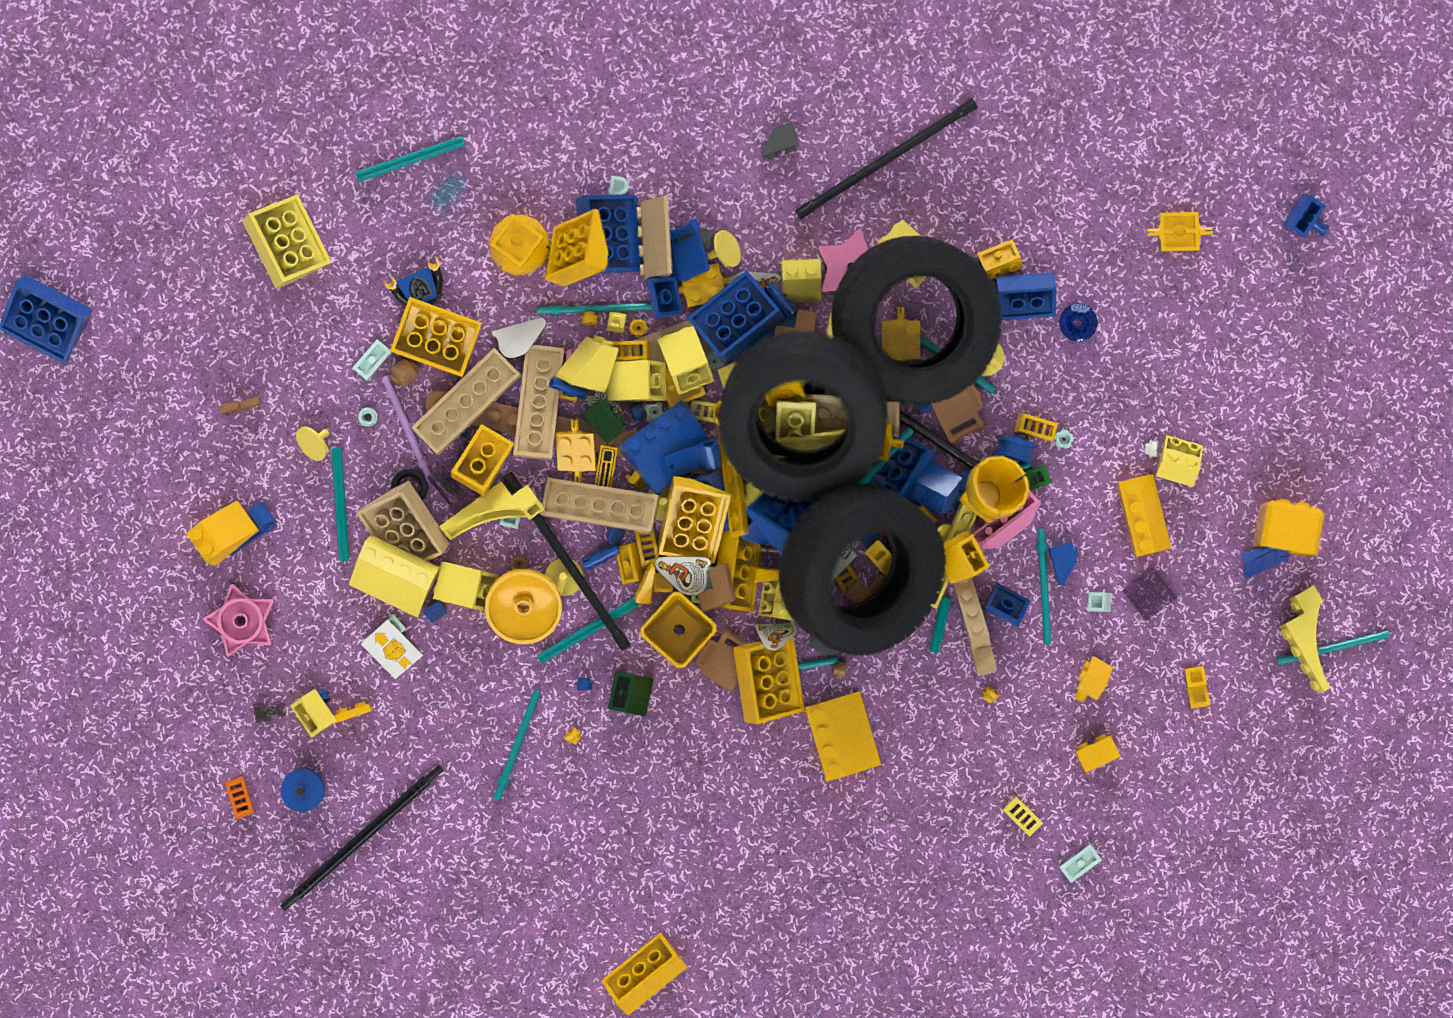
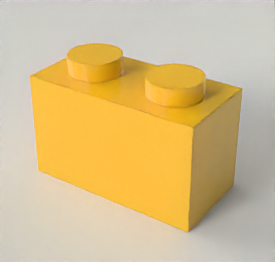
[1074,733,1121,773]

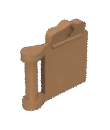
[931,384,985,445]
[696,627,749,692]

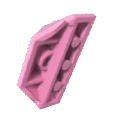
[969,490,1041,550]

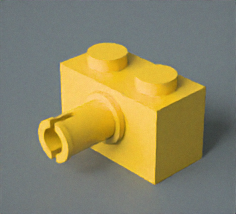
[1074,656,1113,702]

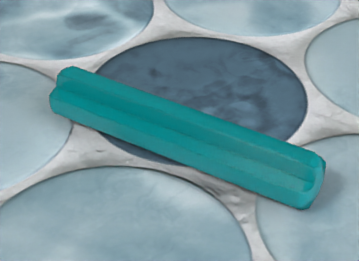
[929,597,951,654]

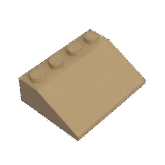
[636,196,672,280]
[356,481,450,561]

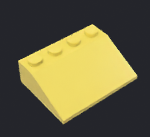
[242,194,332,289]
[349,535,440,618]

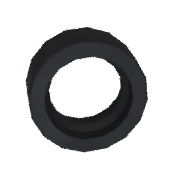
[391,469,428,500]

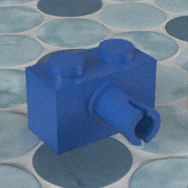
[1282,194,1329,238]

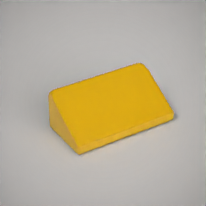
[616,543,644,585]

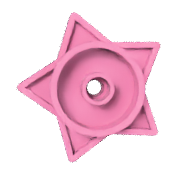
[818,230,868,292]
[203,584,274,657]

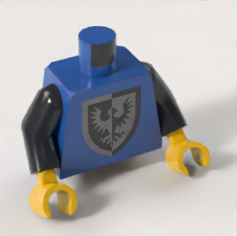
[383,257,444,306]

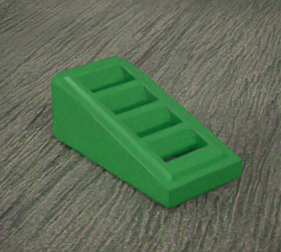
[1019,465,1052,491]

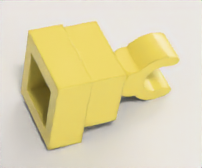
[607,311,627,334]

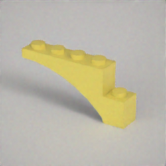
[439,481,545,540]
[1280,586,1330,694]

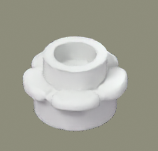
[1145,440,1159,459]

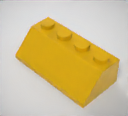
[1116,474,1172,557]
[716,531,762,612]
[601,932,688,1016]

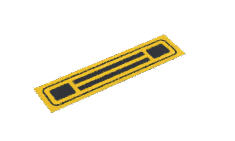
[595,445,618,488]

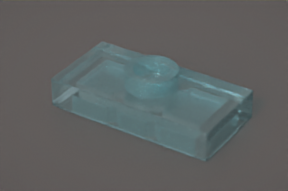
[428,171,468,213]

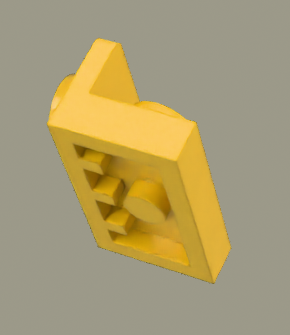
[977,239,1022,279]

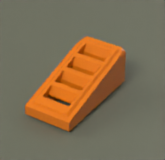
[225,776,256,819]

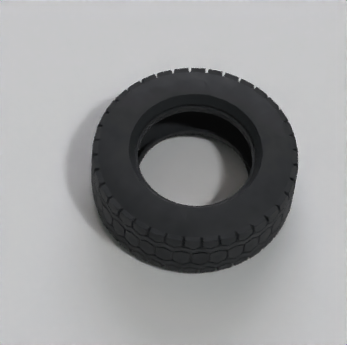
[831,236,1002,405]
[718,331,887,502]
[778,484,946,656]

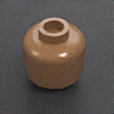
[390,359,419,387]

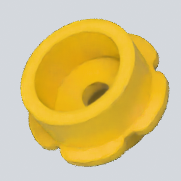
[580,311,599,325]
[629,319,648,338]
[982,686,1000,703]
[564,727,581,745]

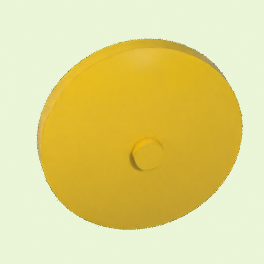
[485,569,562,644]

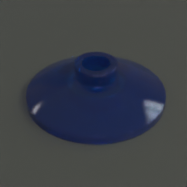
[1059,303,1098,342]

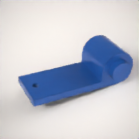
[663,440,722,479]
[230,502,277,556]

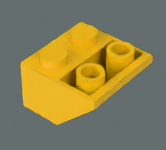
[944,531,990,584]

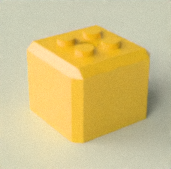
[1253,499,1325,557]
[641,592,717,668]

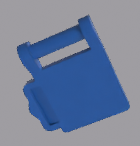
[670,219,709,282]
[1240,546,1290,579]

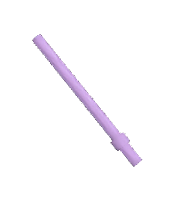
[382,375,434,483]

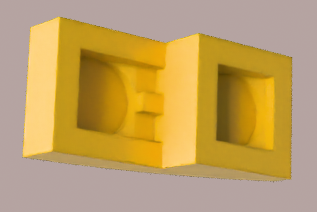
[864,540,892,577]
[1184,666,1210,709]

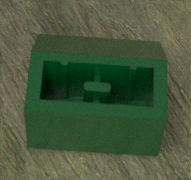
[583,398,626,445]
[608,671,654,716]

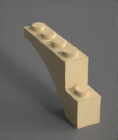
[953,578,996,676]

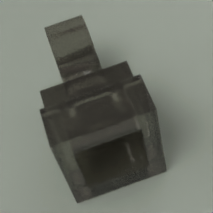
[253,703,286,723]

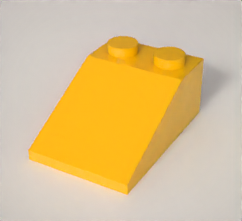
[451,424,514,496]
[186,500,259,566]

